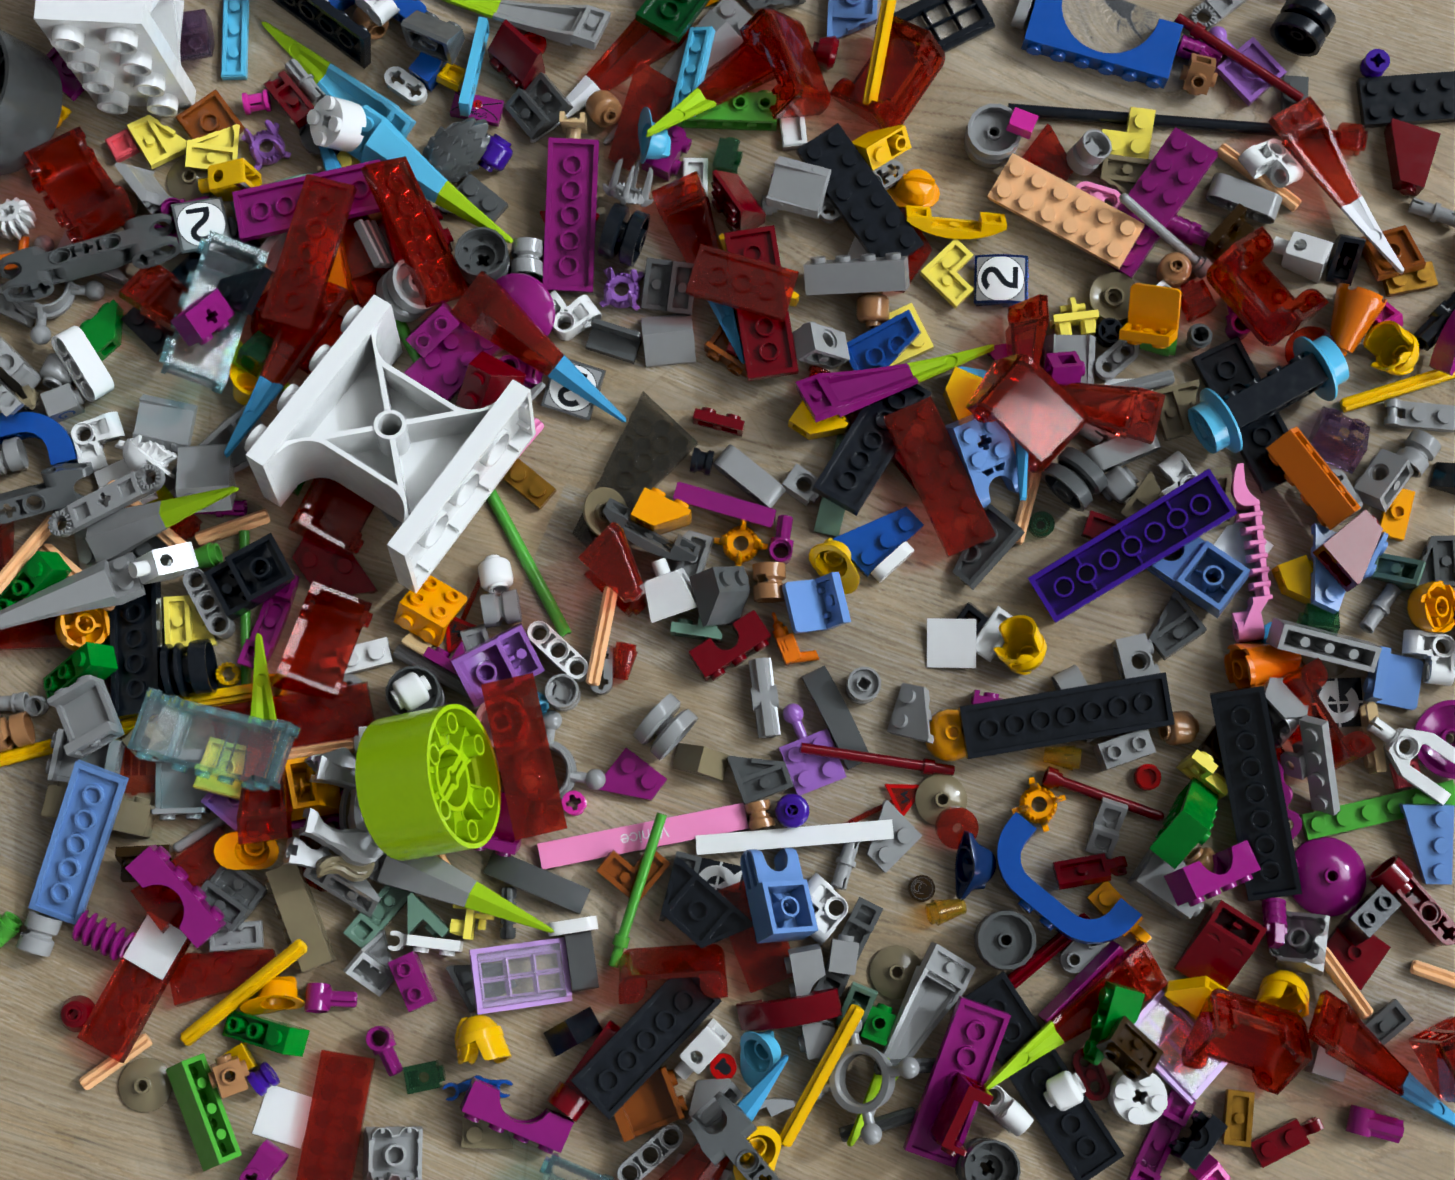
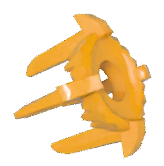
[714,519,768,566]
[1011,777,1066,832]

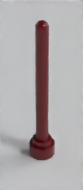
[1042,766,1164,821]

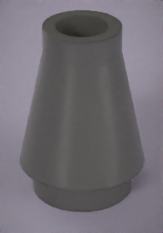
[1186,324,1212,351]

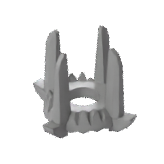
[603,158,654,207]

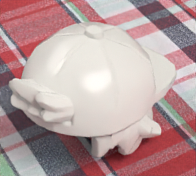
[115,435,177,479]

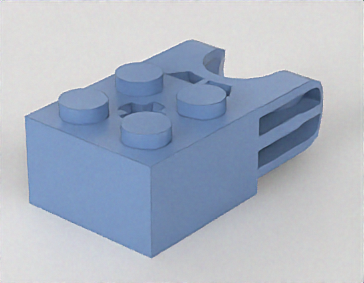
[943,408,1019,509]
[1147,537,1250,619]
[740,847,818,943]

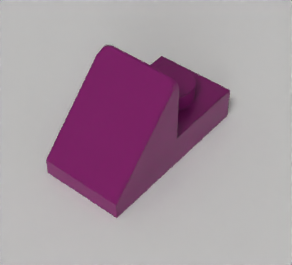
[423,642,466,677]

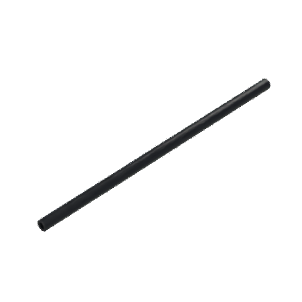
[1008,103,1331,140]

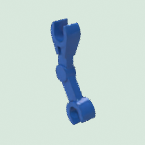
[442,1075,513,1101]

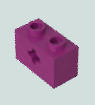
[171,288,235,347]
[406,300,462,358]
[388,951,437,1012]

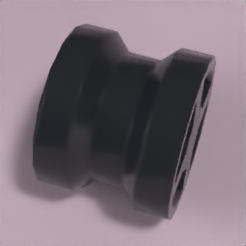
[1095,318,1122,348]
[690,447,715,476]

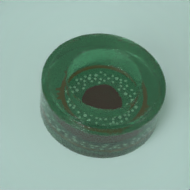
[1028,511,1055,538]

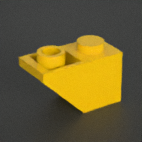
[852,124,912,171]
[943,366,985,422]
[788,400,848,440]
[1271,555,1317,608]
[1164,976,1229,1025]

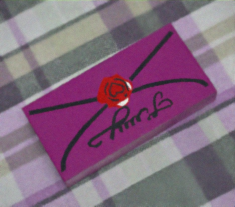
[450,91,505,127]

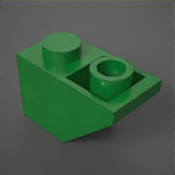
[79,299,124,361]

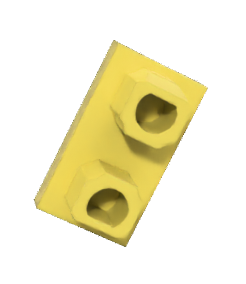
[1049,297,1099,336]
[450,904,495,940]

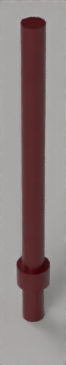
[1174,13,1304,103]
[799,742,955,776]

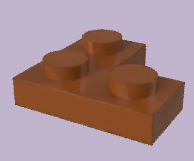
[596,849,671,900]

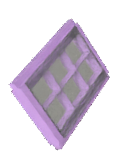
[469,937,572,1015]
[1134,989,1230,1105]

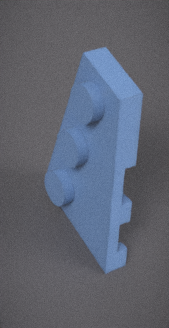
[1311,523,1346,614]
[1399,804,1454,885]

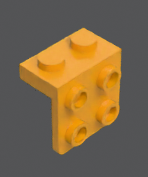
[1119,283,1182,349]
[394,575,468,647]

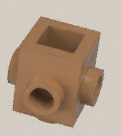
[1179,53,1218,95]
[207,1053,250,1099]

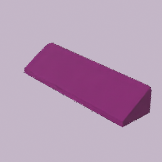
[673,482,776,527]
[1038,941,1129,1032]

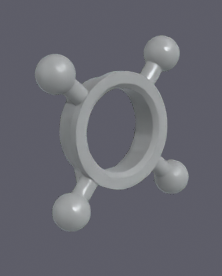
[0,235,105,345]
[495,710,606,835]
[804,1020,920,1145]

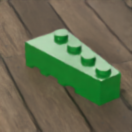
[1149,777,1219,869]

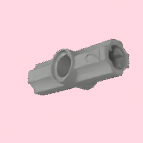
[749,658,781,738]

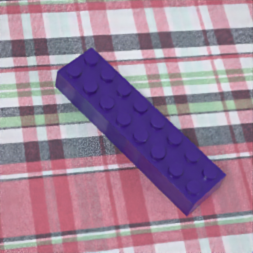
[1028,469,1237,624]

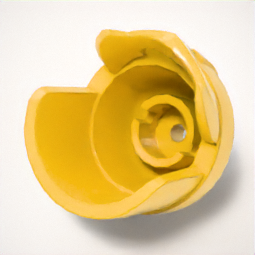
[1363,320,1419,376]
[994,615,1047,675]
[1253,970,1309,1025]
[455,1015,512,1065]

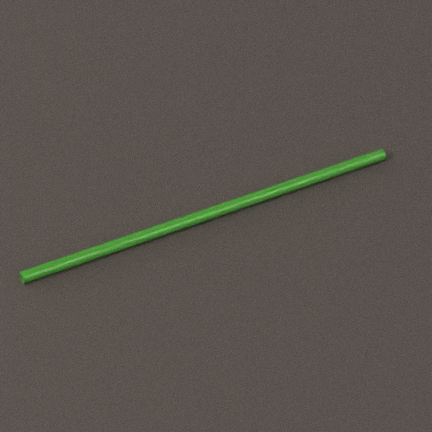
[363,262,572,638]

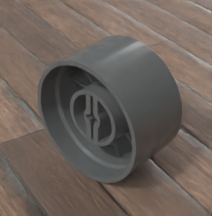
[0,29,63,176]

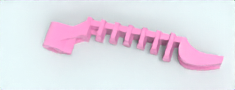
[1231,463,1273,643]

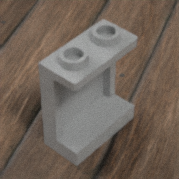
[46,675,125,759]
[45,728,126,783]
[151,749,210,821]

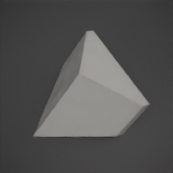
[343,929,395,997]

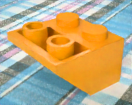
[631,487,692,535]
[282,756,341,821]

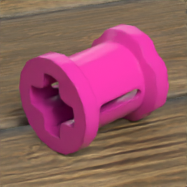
[242,89,272,115]
[562,791,587,816]

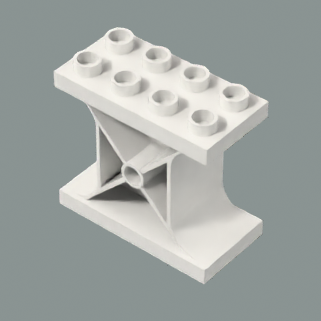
[34,0,196,117]
[244,294,536,593]

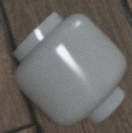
[39,353,73,389]
[1101,466,1139,504]

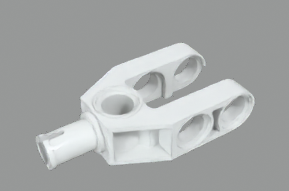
[1366,716,1455,805]

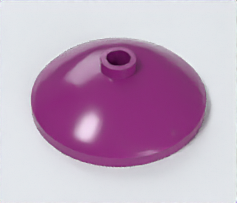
[483,273,555,349]
[1414,700,1455,779]
[1292,837,1366,917]

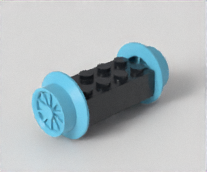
[1188,336,1349,454]

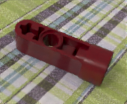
[1369,855,1455,946]
[546,1020,621,1123]

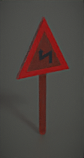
[446,577,481,653]
[848,784,919,823]

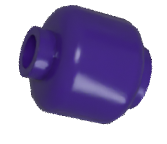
[479,134,513,173]
[775,794,810,829]

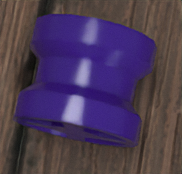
[1360,49,1390,77]
[247,1061,280,1096]

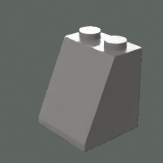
[175,444,237,513]
[1127,849,1205,920]

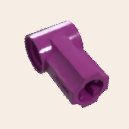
[1345,1104,1404,1143]

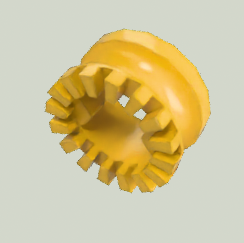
[216,662,241,687]

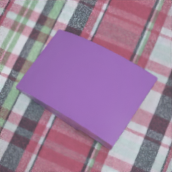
[451,623,545,707]

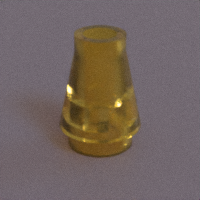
[1043,745,1082,771]
[925,899,967,926]

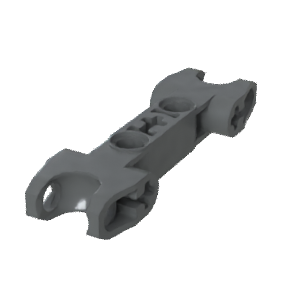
[0,213,181,302]
[0,462,104,525]
[685,1092,781,1180]

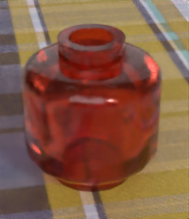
[1329,122,1368,157]

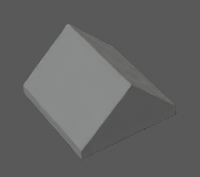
[641,314,696,368]

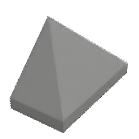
[689,1078,744,1126]

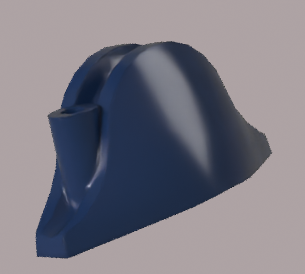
[955,830,996,900]

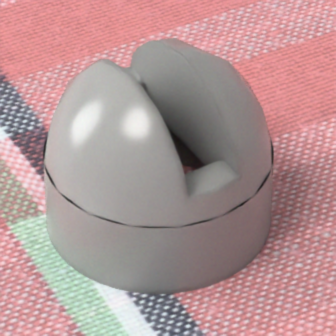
[25,695,49,716]

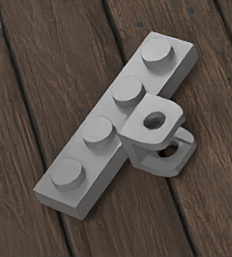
[1280,715,1340,816]

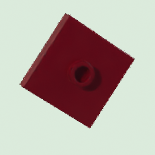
[1327,915,1391,990]

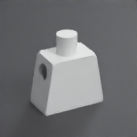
[1270,232,1334,283]
[128,542,199,584]
[644,558,697,623]
[674,1018,732,1080]

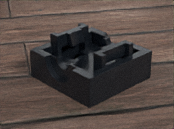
[1168,1110,1228,1171]

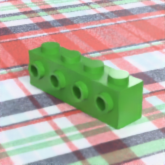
[677,88,778,131]
[166,1053,242,1172]

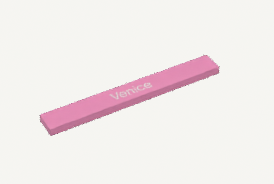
[537,803,749,870]

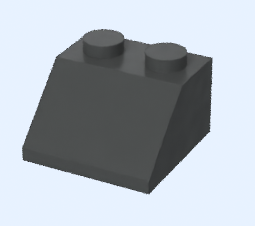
[400,10,465,65]
[689,566,751,627]

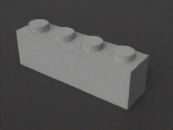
[803,252,910,295]
[1266,617,1382,673]

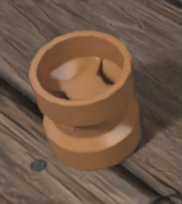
[744,799,775,831]

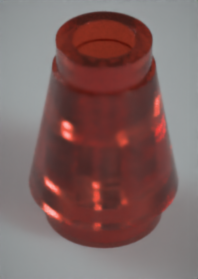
[613,641,638,680]

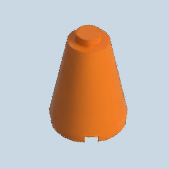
[1329,283,1387,357]
[1224,643,1302,689]

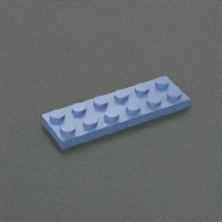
[28,760,129,925]

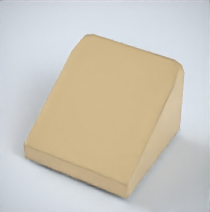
[401,632,434,657]

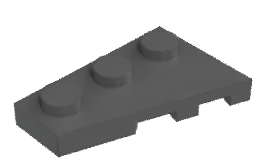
[953,504,1025,590]

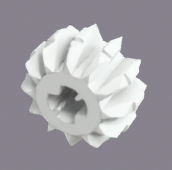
[0,197,37,241]

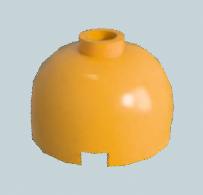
[1407,581,1455,633]
[55,608,110,651]
[925,709,966,761]

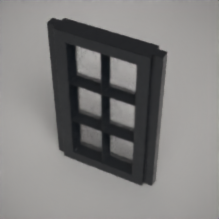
[892,0,996,66]

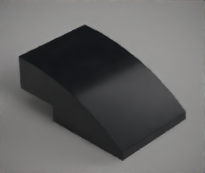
[204,533,295,621]

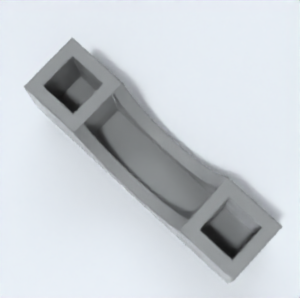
[784,943,836,1060]

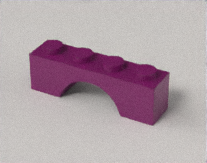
[1164,840,1261,907]
[125,844,226,948]
[460,1077,574,1154]

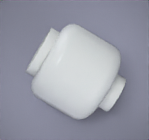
[478,555,514,595]
[390,672,432,711]
[1043,1071,1086,1111]

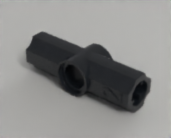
[1413,292,1455,351]

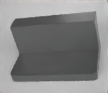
[586,318,642,364]

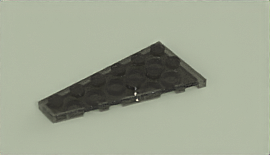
[572,391,698,552]

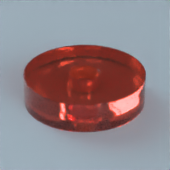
[935,806,979,849]

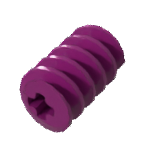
[72,909,135,961]

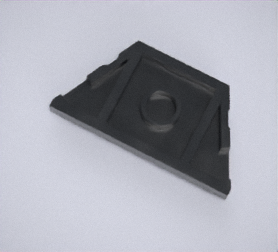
[661,856,753,948]

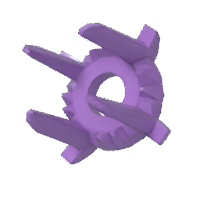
[241,120,291,171]
[599,266,644,311]

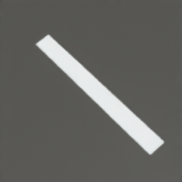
[695,819,894,855]

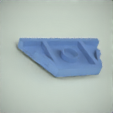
[826,0,878,39]

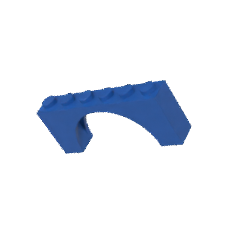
[1021,0,1183,89]

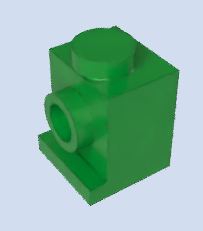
[859,1002,897,1046]

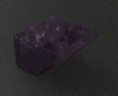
[180,9,215,62]
[1308,406,1370,474]

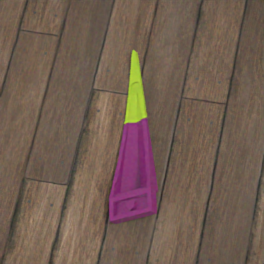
[795,344,994,422]

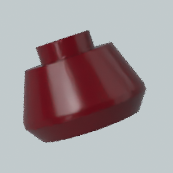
[811,36,839,70]
[60,995,97,1032]

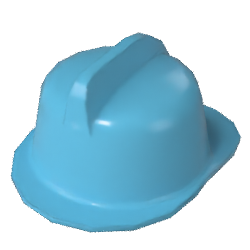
[638,107,671,164]
[740,1030,781,1088]

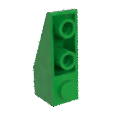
[0,551,72,610]
[43,642,118,699]
[1084,981,1145,1066]
[222,1010,310,1057]

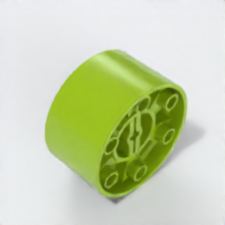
[355,704,501,861]

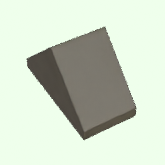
[673,743,729,781]

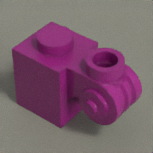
[641,126,692,181]

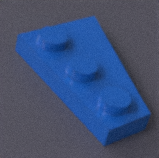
[847,310,921,370]
[833,506,924,577]

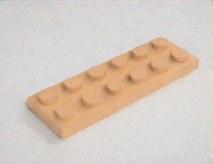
[987,153,1145,270]

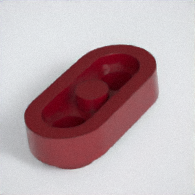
[1071,1047,1110,1101]

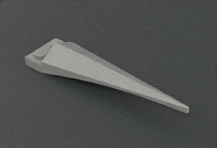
[603,0,763,146]
[0,552,146,630]

